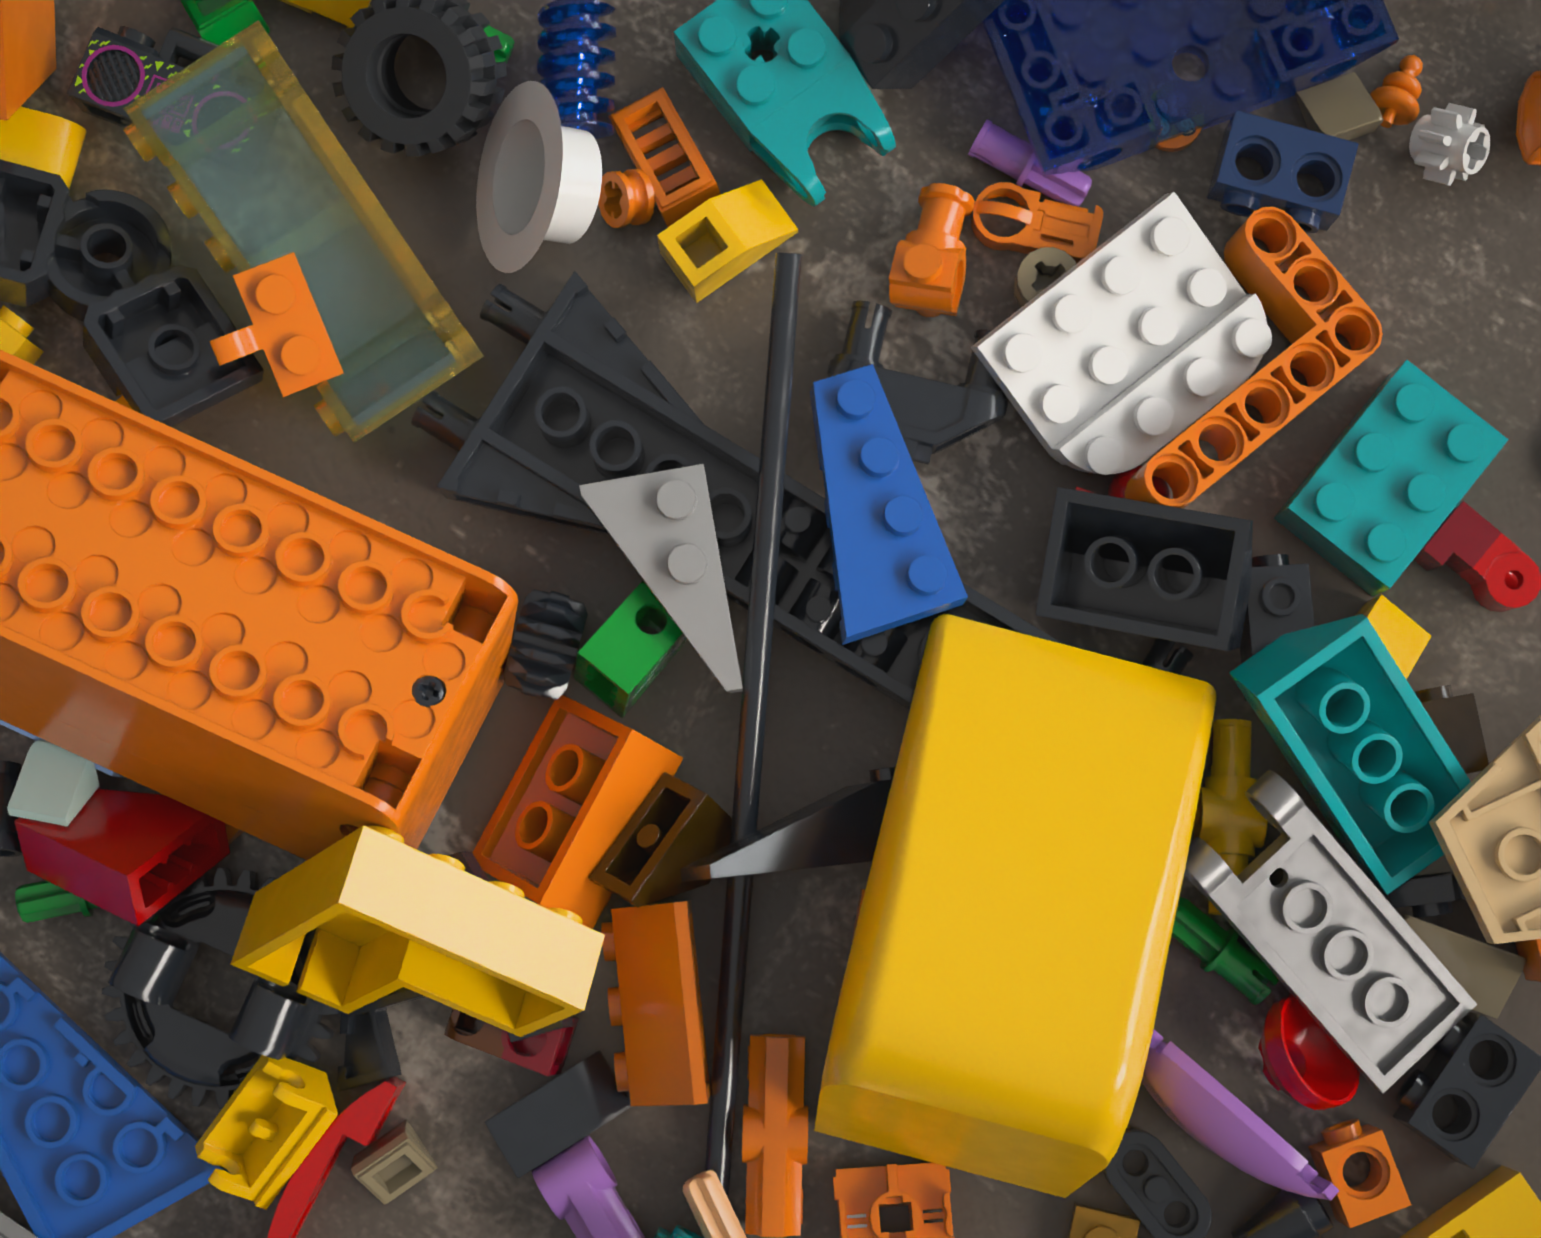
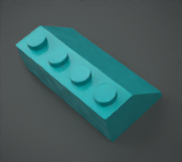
[1230,614,1471,895]

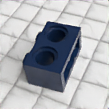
[1207,110,1359,233]

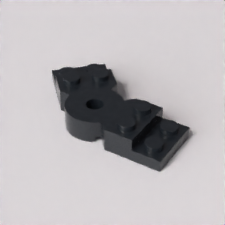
[0,159,264,427]

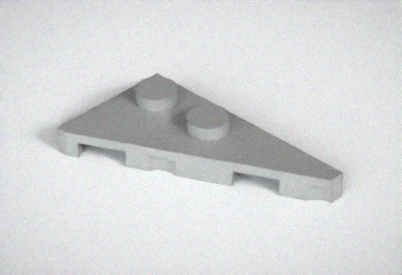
[579,464,743,693]

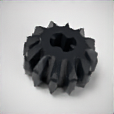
[503,589,588,700]

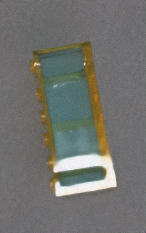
[123,20,484,443]

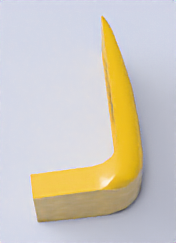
[814,614,1216,1198]

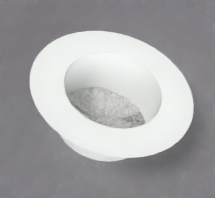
[476,81,602,273]

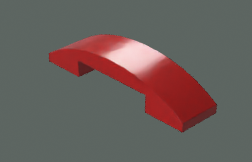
[267,1077,406,1238]

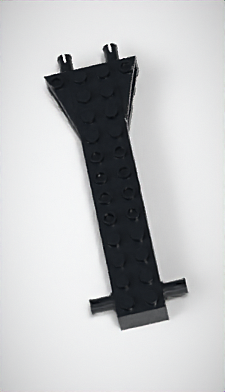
[411,270,1194,710]

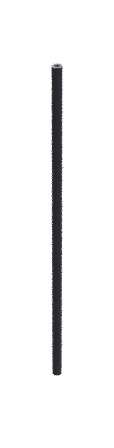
[705,252,802,1197]

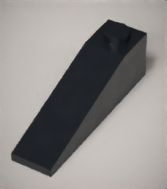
[680,767,896,882]

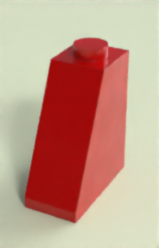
[14,789,230,926]

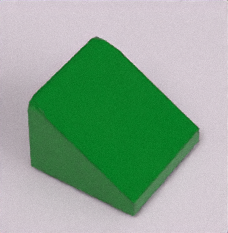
[180,0,269,55]

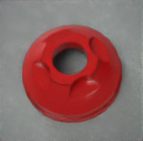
[1258,994,1360,1110]

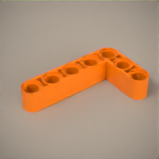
[1125,207,1383,508]

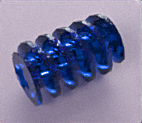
[536,0,617,139]

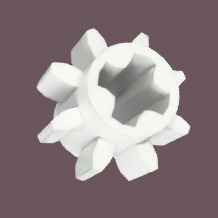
[1409,103,1490,186]

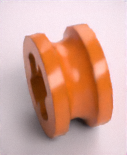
[598,169,655,228]

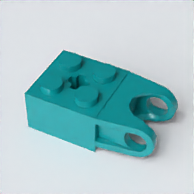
[673,0,896,207]

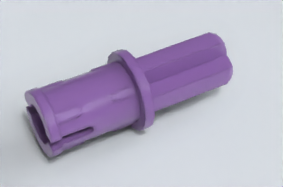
[968,119,1092,206]

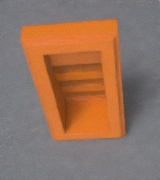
[608,87,721,228]

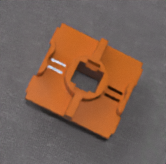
[833,1163,955,1238]

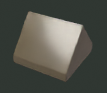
[351,1119,438,1205]

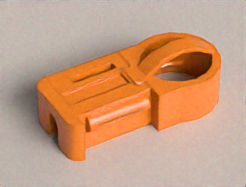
[971,182,1104,264]

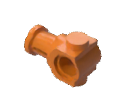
[889,183,975,317]

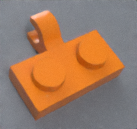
[209,252,344,397]

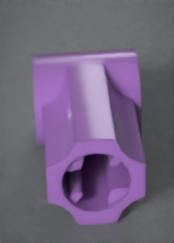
[532,1135,645,1238]

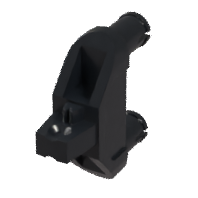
[827,300,1008,465]

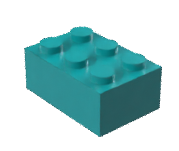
[1274,360,1509,597]

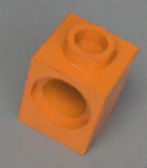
[1308,1119,1411,1228]

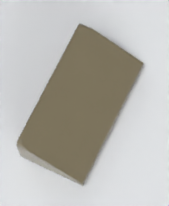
[1400,914,1527,1019]

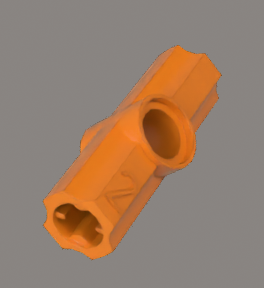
[742,1034,808,1237]

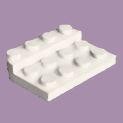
[971,192,1272,475]

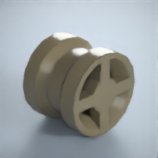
[1013,247,1076,308]

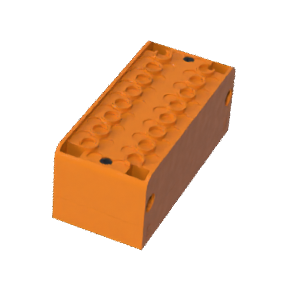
[0,350,518,860]

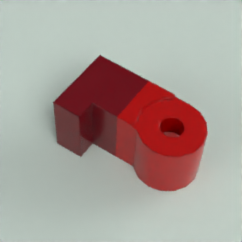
[1413,501,1541,612]

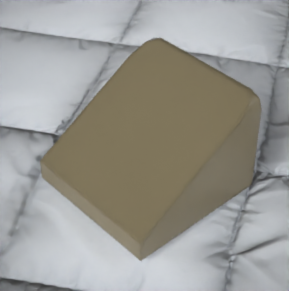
[1295,72,1383,141]

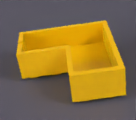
[230,825,605,1037]

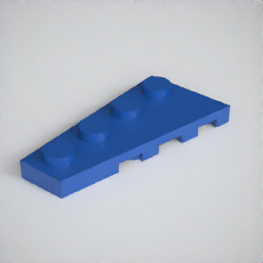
[810,364,968,645]

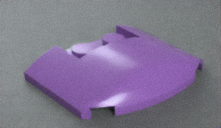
[1141,1030,1340,1201]

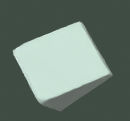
[7,740,99,826]

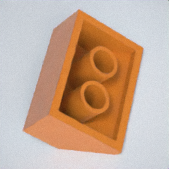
[472,695,683,929]
[601,900,711,1106]

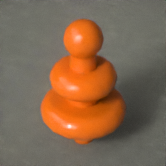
[1370,55,1423,128]

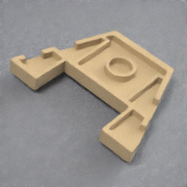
[1429,715,1541,944]

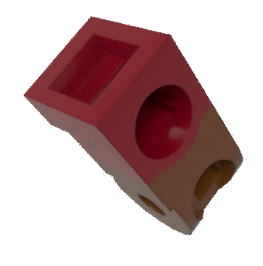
[444,1008,579,1076]

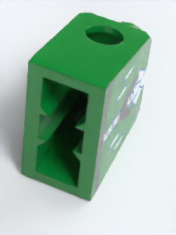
[574,581,687,718]

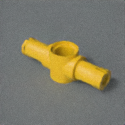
[1193,719,1267,915]

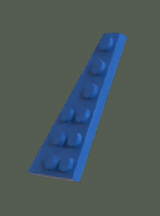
[0,952,229,1238]

